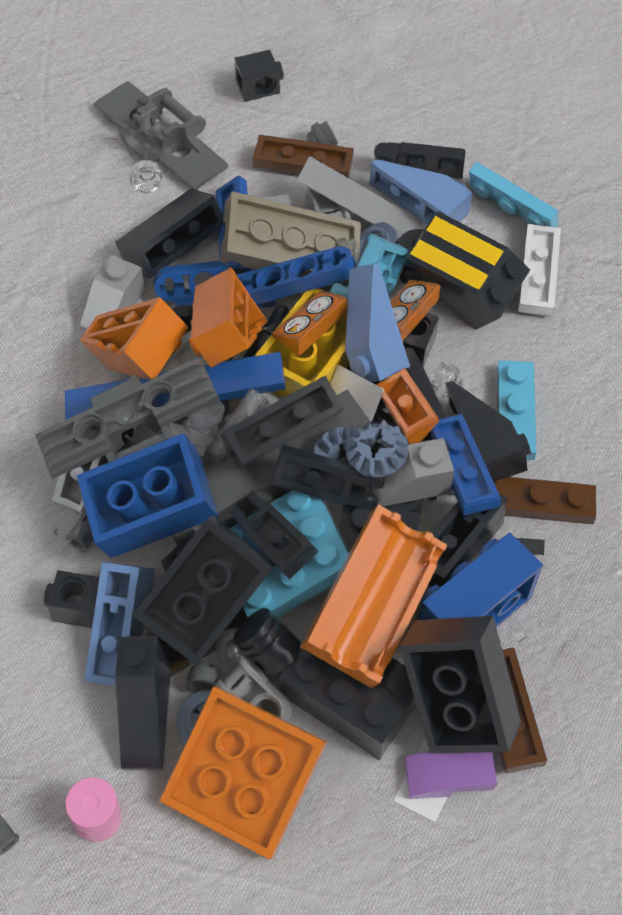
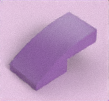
[404,751,497,799]

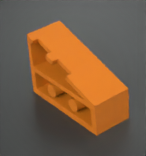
[189,268,268,368]
[79,297,189,380]

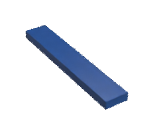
[64,352,286,420]

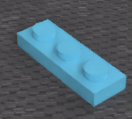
[469,161,559,228]
[497,360,537,460]

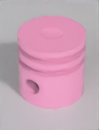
[66,777,122,842]

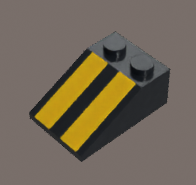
[403,212,530,330]

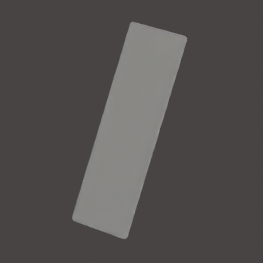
[297,157,422,239]

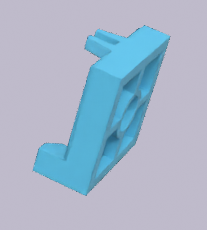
[329,233,410,304]

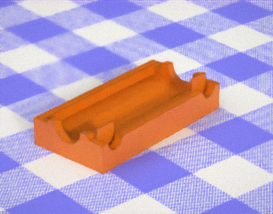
[301,504,447,688]

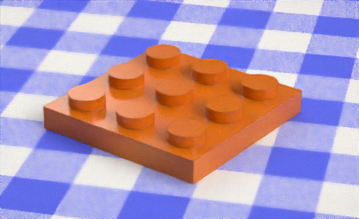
[159,686,327,860]

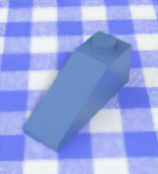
[369,159,472,225]
[345,263,410,382]
[84,562,155,686]

